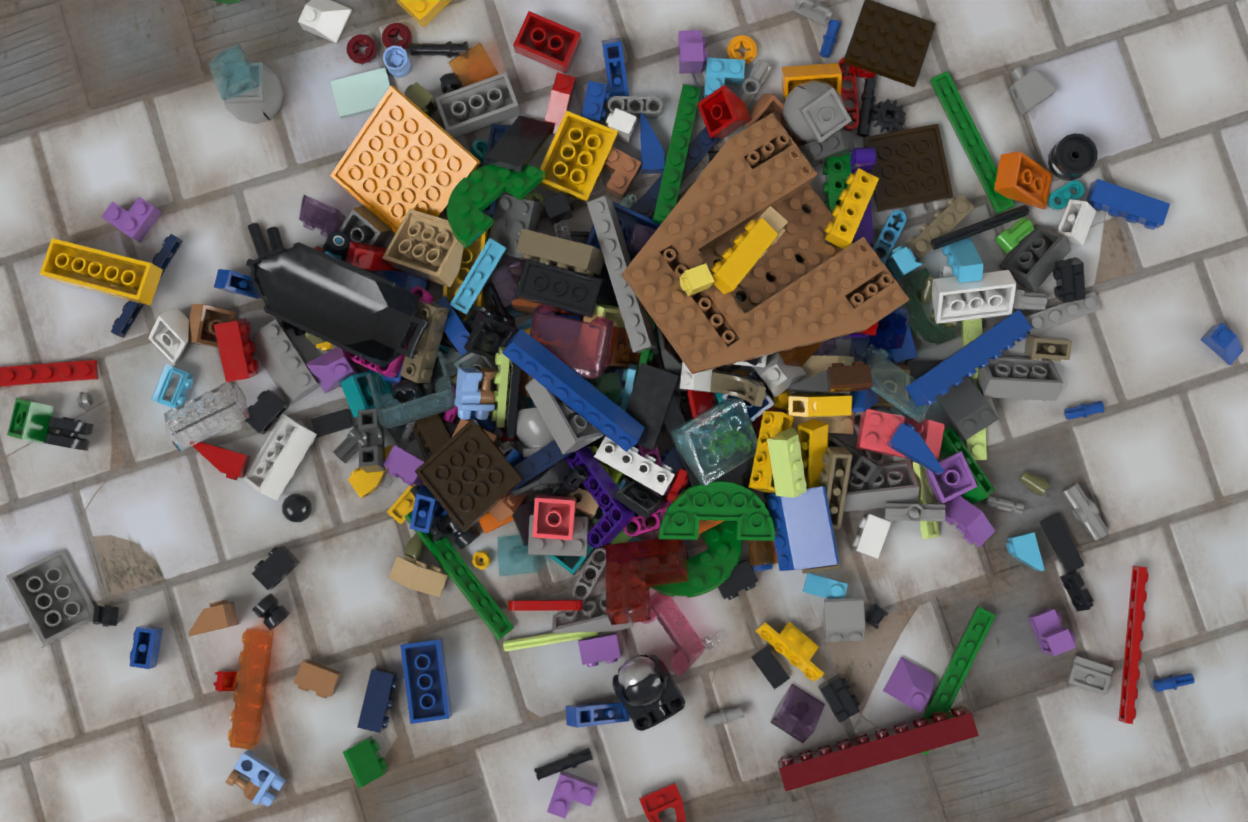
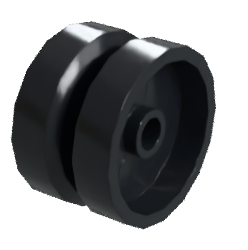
[1048,133,1098,181]
[44,416,94,451]

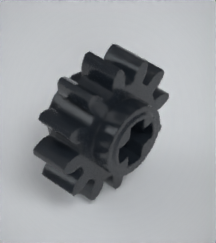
[871,99,906,133]

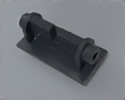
[1060,570,1094,612]

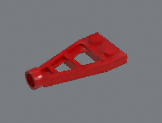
[639,782,686,822]

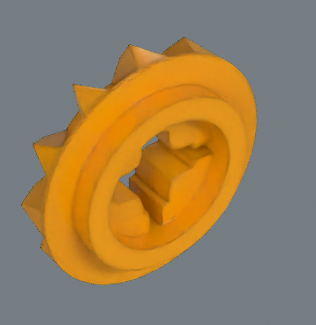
[727,35,757,65]

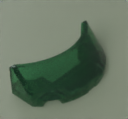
[902,267,957,345]

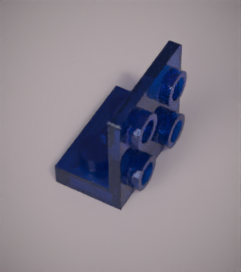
[868,306,910,351]

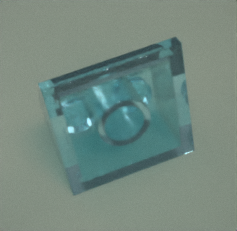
[208,44,259,101]
[498,535,540,576]

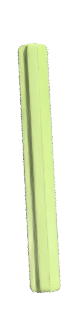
[503,632,599,651]

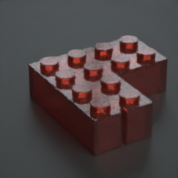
[606,538,688,625]

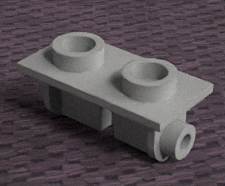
[793,0,834,26]

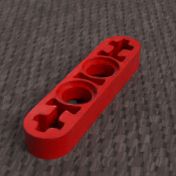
[838,58,859,132]
[508,600,583,611]

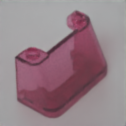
[529,305,614,378]
[632,591,704,677]

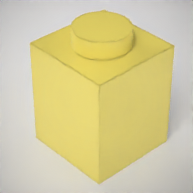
[679,263,715,296]

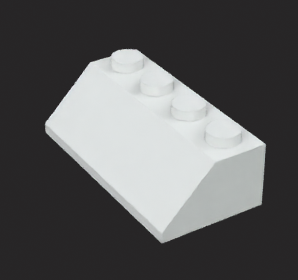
[932,270,1016,324]
[243,413,317,501]

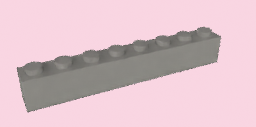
[587,196,658,353]

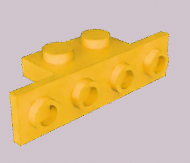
[755,621,824,682]

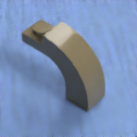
[710,369,766,407]

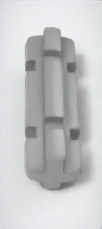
[985,496,1024,514]

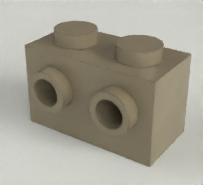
[1024,335,1072,362]

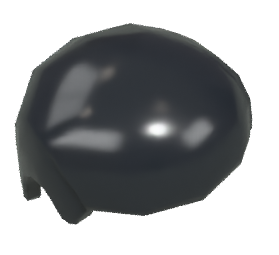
[391,379,423,403]
[282,493,312,523]

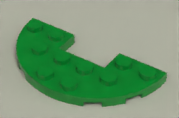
[447,164,546,249]
[658,480,775,541]
[632,521,742,598]

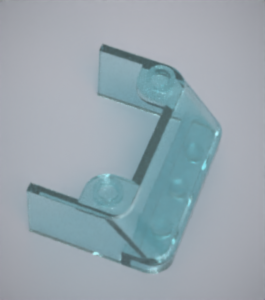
[859,344,936,423]
[366,351,456,429]

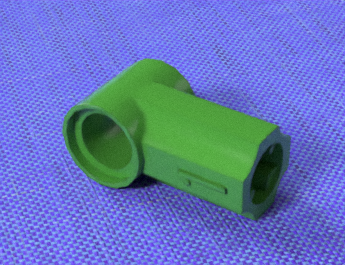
[994,217,1034,254]

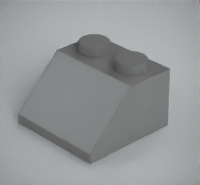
[822,597,865,642]

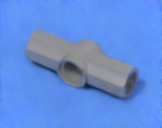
[737,60,773,109]
[1012,290,1047,311]
[1062,483,1109,540]
[885,503,945,522]

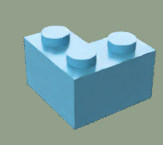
[704,57,745,98]

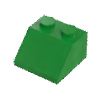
[7,398,54,444]
[343,736,388,788]

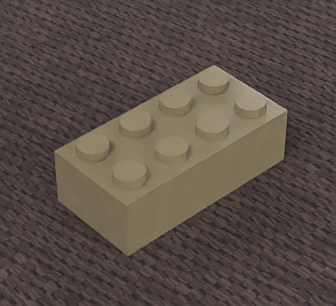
[516,229,604,277]

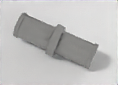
[704,705,744,728]

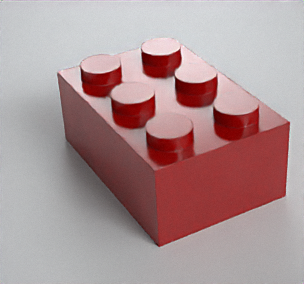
[513,11,581,74]
[214,318,259,382]

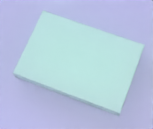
[330,67,390,119]

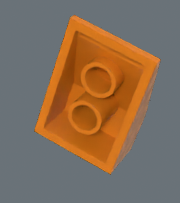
[994,151,1053,209]

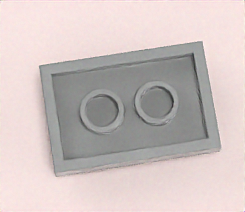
[528,515,589,557]

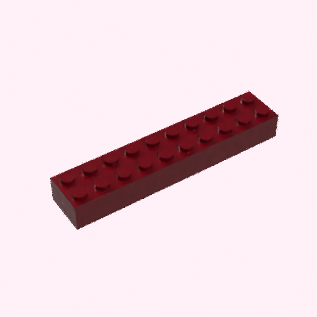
[777,706,979,791]

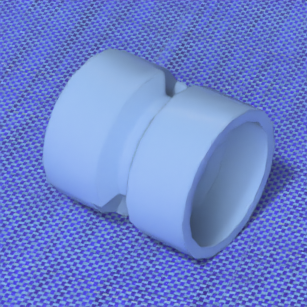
[383,46,412,78]

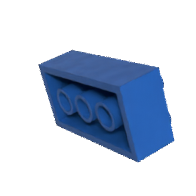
[400,638,452,724]

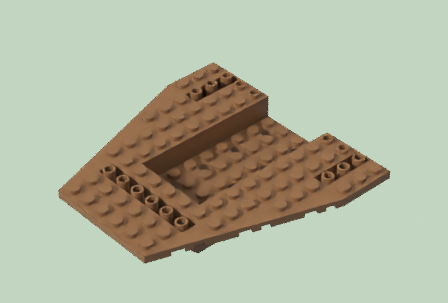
[622,113,910,374]

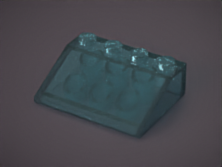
[671,398,758,486]

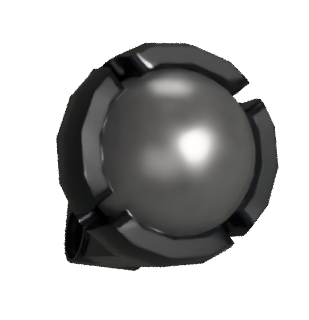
[613,654,685,731]

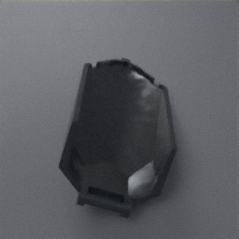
[246,242,430,368]

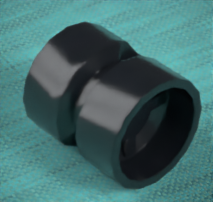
[445,520,481,550]
[252,593,290,630]

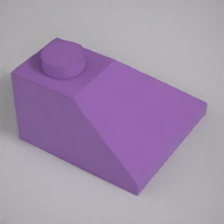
[307,347,359,393]
[926,451,978,503]
[883,657,936,713]

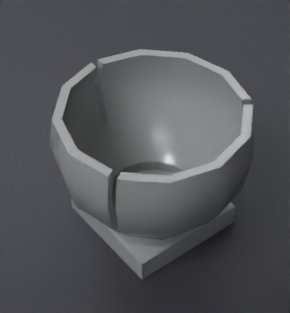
[221,61,284,124]
[782,80,852,143]
[514,408,554,458]

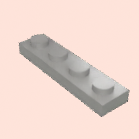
[1025,291,1101,335]

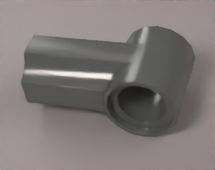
[333,425,363,463]

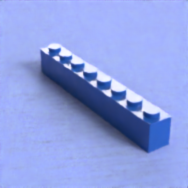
[905,309,1033,407]
[502,329,645,452]

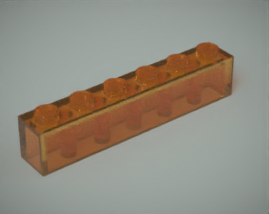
[228,627,274,750]

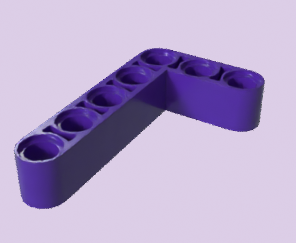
[850,147,876,248]
[565,445,634,548]

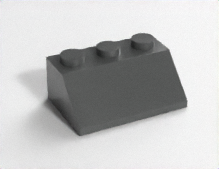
[999,224,1072,292]

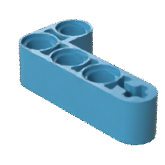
[872,210,907,265]

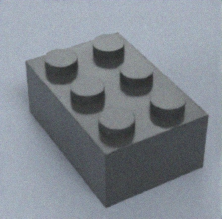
[489,194,542,259]

